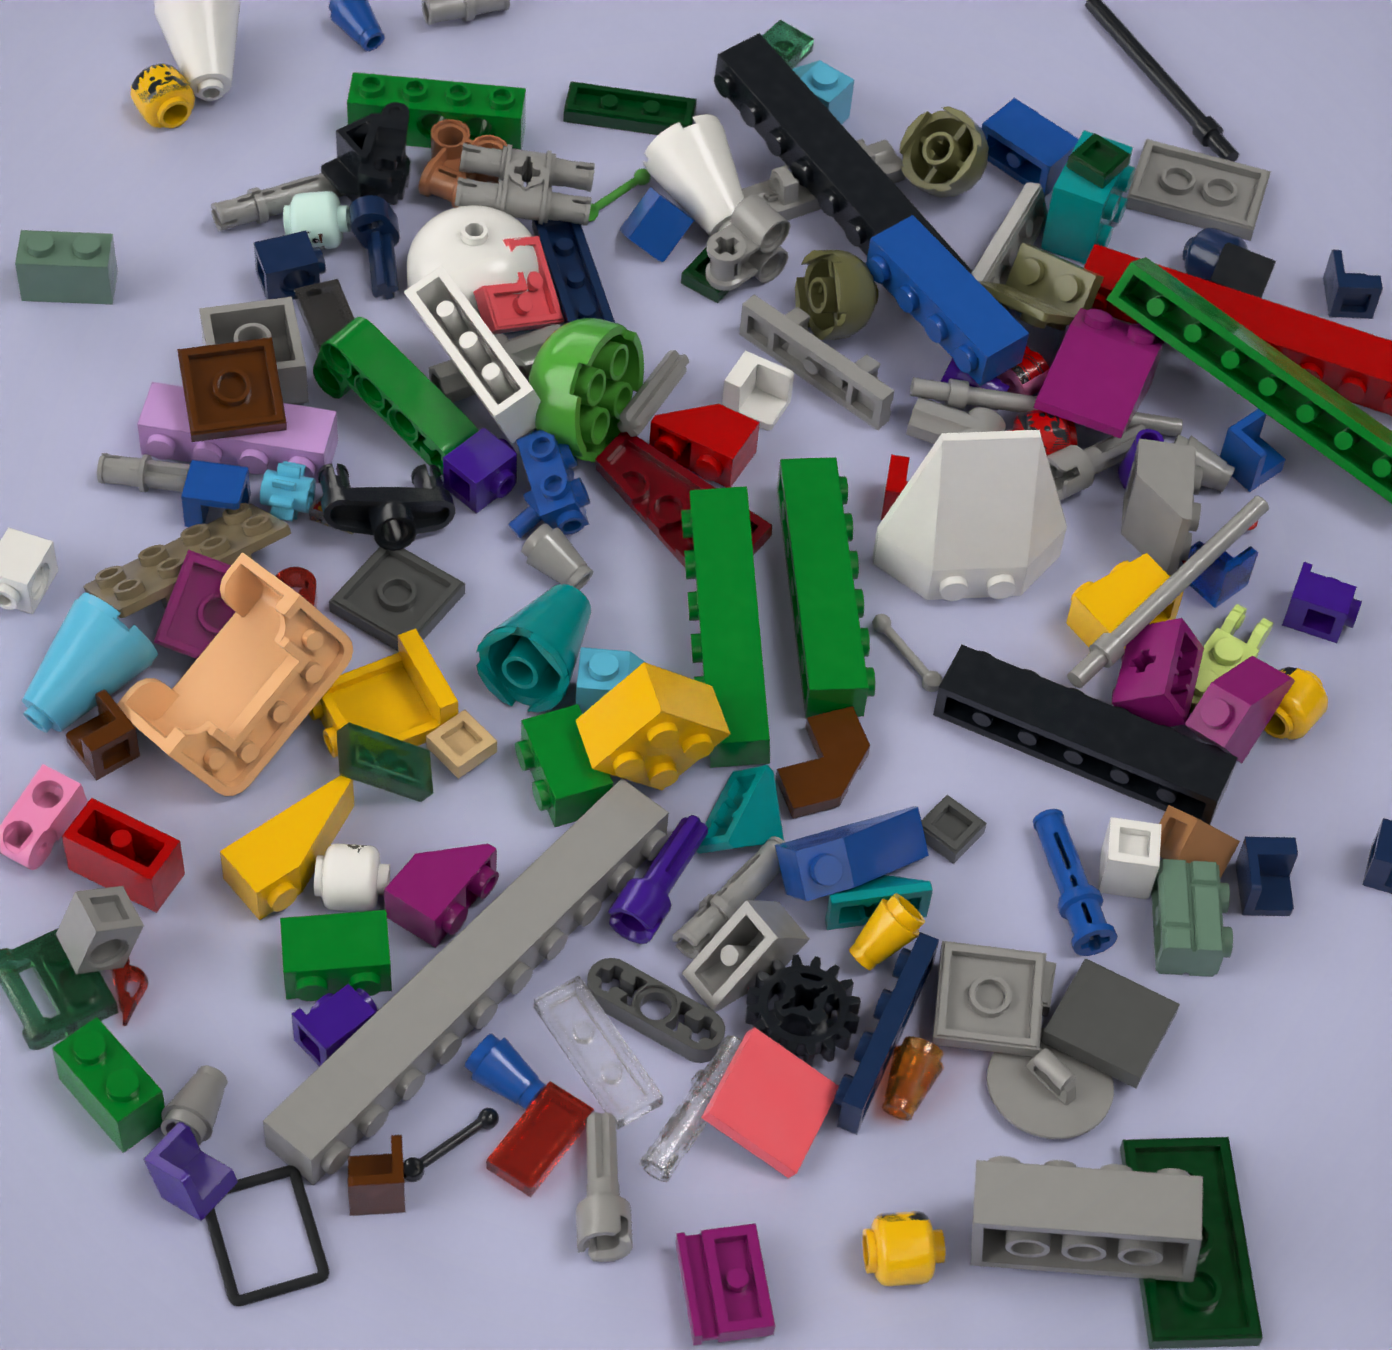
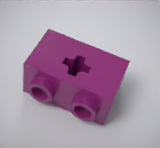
[1112,618,1204,727]

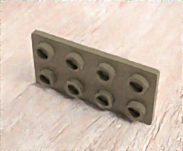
[83,503,291,618]

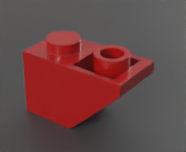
[649,404,760,488]

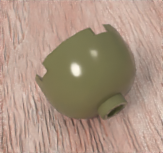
[899,107,989,198]
[795,250,879,340]

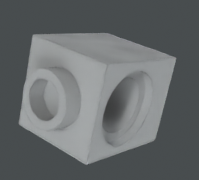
[56,886,144,974]

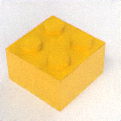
[576,662,730,790]

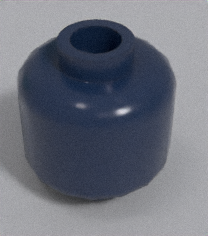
[1182,227,1248,281]

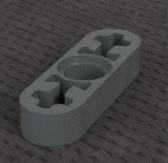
[587,958,725,1063]

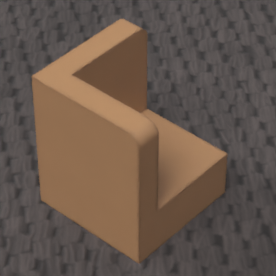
[1159,805,1240,879]

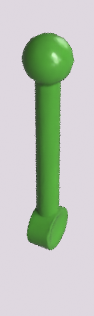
[589,168,651,221]

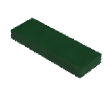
[563,81,697,135]

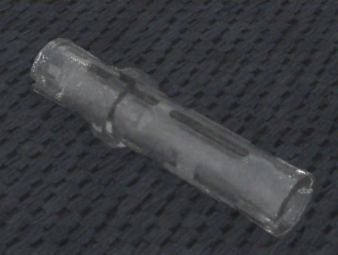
[640,1035,742,1182]

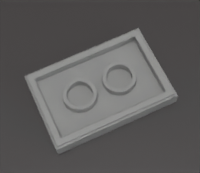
[1126,139,1271,241]

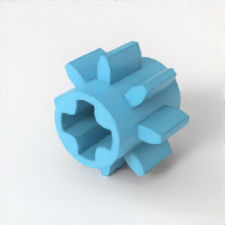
[260,461,316,522]

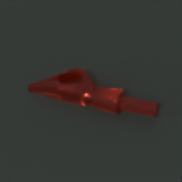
[111,958,148,1026]

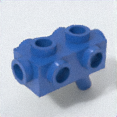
[508,429,591,538]

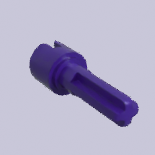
[608,815,708,944]

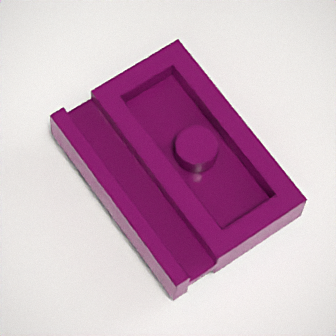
[675,1223,775,1346]

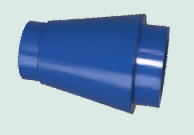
[329,0,385,51]
[464,1033,546,1110]

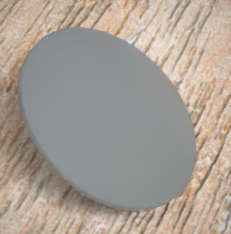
[987,1028,1114,1139]

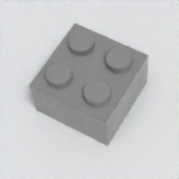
[199,297,309,404]

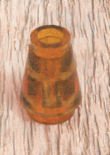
[882,1036,944,1121]

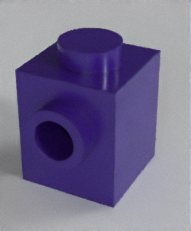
[443,427,517,514]

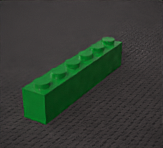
[777,457,875,719]
[681,486,770,768]

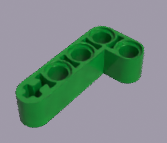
[313,317,479,475]

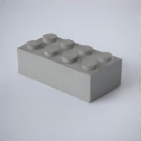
[971,1156,1203,1282]

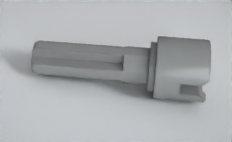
[1047,424,1146,500]
[576,1112,633,1262]

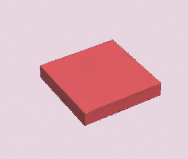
[701,1027,839,1178]

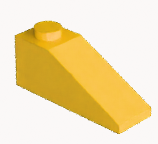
[220,771,355,920]

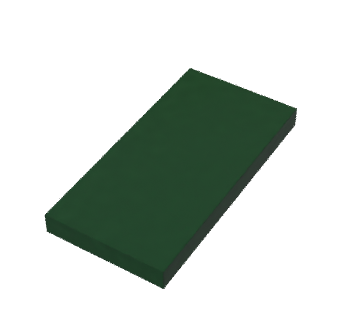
[1120,1137,1263,1349]

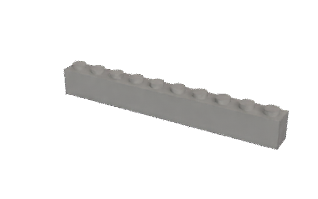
[263,778,669,1185]

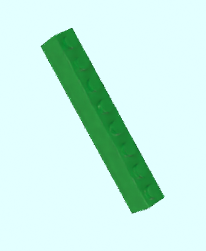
[1106,257,1392,504]

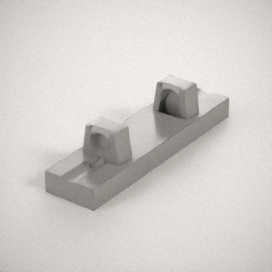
[742,139,906,221]
[739,295,894,430]

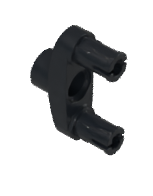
[318,463,455,551]

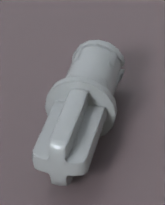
[97,453,190,492]

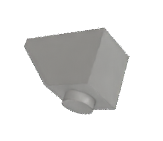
[682,900,809,1011]

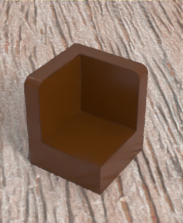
[66,689,140,781]
[348,1135,405,1216]

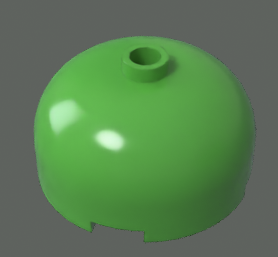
[528,318,644,462]

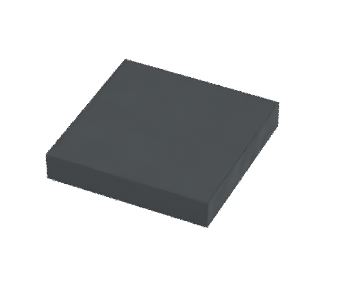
[329,547,465,651]
[1040,958,1180,1088]

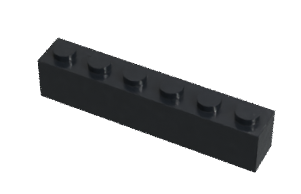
[933,644,1238,825]

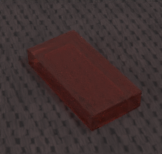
[486,1081,594,1197]

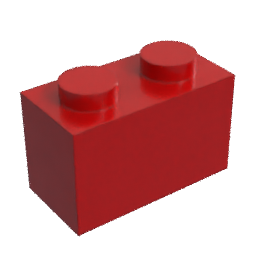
[62,797,185,913]

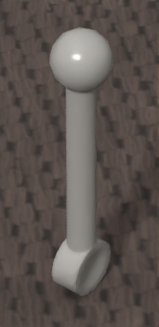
[872,614,942,692]

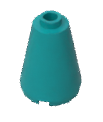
[476,584,591,713]

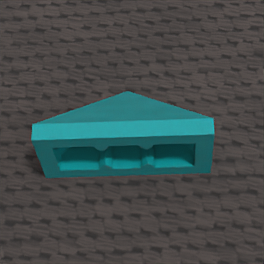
[696,765,784,854]
[825,875,933,930]

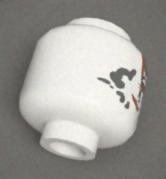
[314,844,390,912]

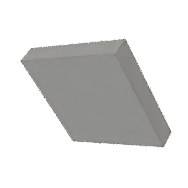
[932,941,1046,1057]

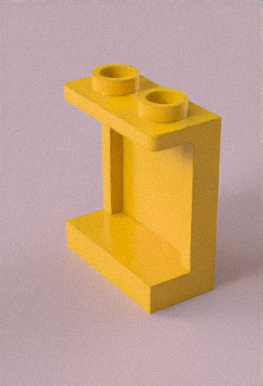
[309,628,458,773]

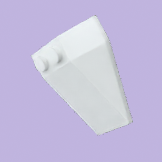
[872,430,1067,601]

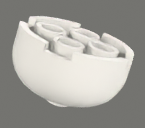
[407,205,539,317]

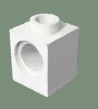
[0,527,58,614]

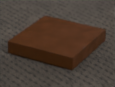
[177,337,287,442]

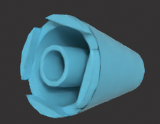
[22,592,158,733]

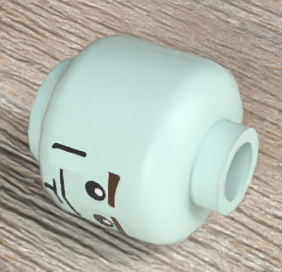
[283,191,351,250]

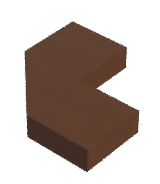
[776,706,870,819]

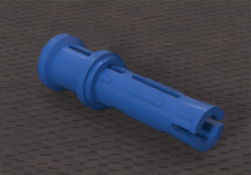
[1032,809,1118,956]

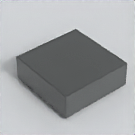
[921,795,987,864]

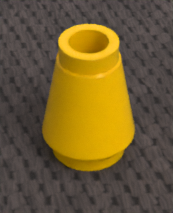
[849,893,925,971]

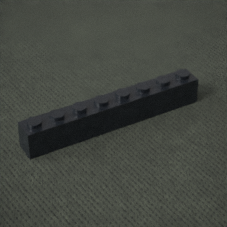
[714,33,972,273]

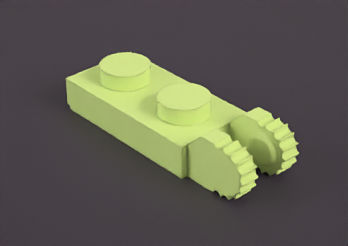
[1190,604,1274,713]

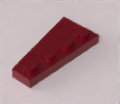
[595,432,772,567]

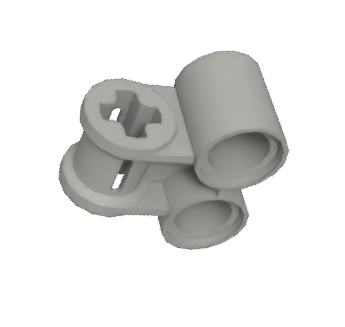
[705,194,790,291]

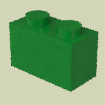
[515,704,613,827]
[280,910,392,1001]
[52,1017,165,1153]

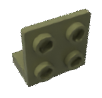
[979,243,1104,331]

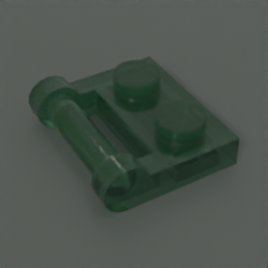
[0,928,119,1050]

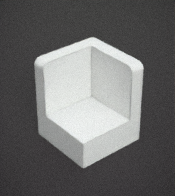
[722,350,794,431]
[1098,817,1162,899]

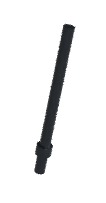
[1085,0,1239,162]

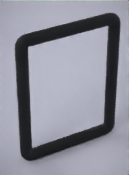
[205,1165,330,1306]

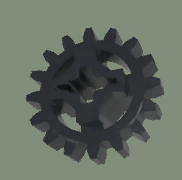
[745,955,861,1067]

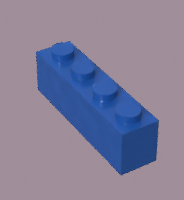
[866,215,1029,386]

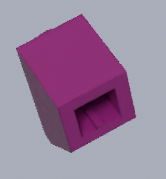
[384,844,499,948]

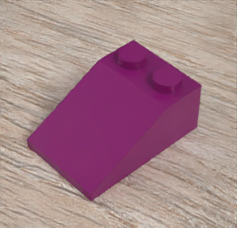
[1033,308,1165,439]

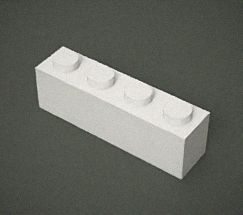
[404,265,541,444]

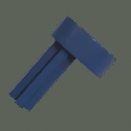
[349,195,400,300]

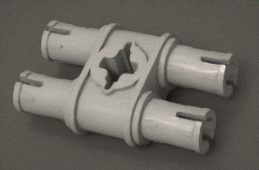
[455,143,595,226]

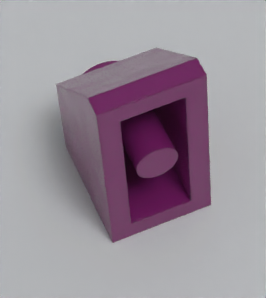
[1185,656,1295,764]

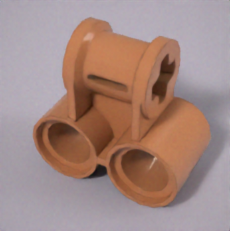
[419,119,508,208]

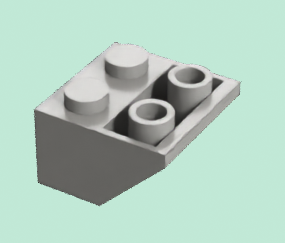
[1121,438,1203,576]

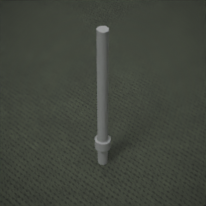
[910,377,1183,437]
[1067,496,1269,688]

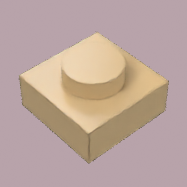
[426,709,497,779]

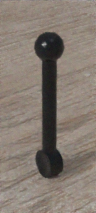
[403,1107,499,1182]

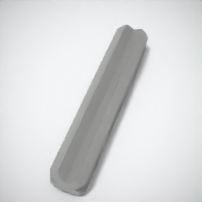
[617,350,689,437]

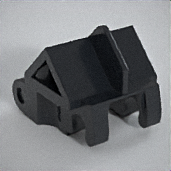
[321,102,411,222]

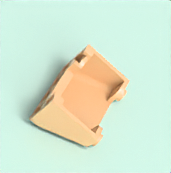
[117,552,353,796]

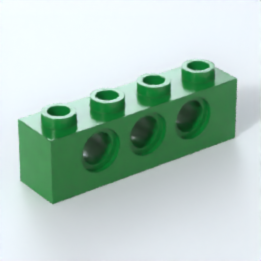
[347,72,526,150]

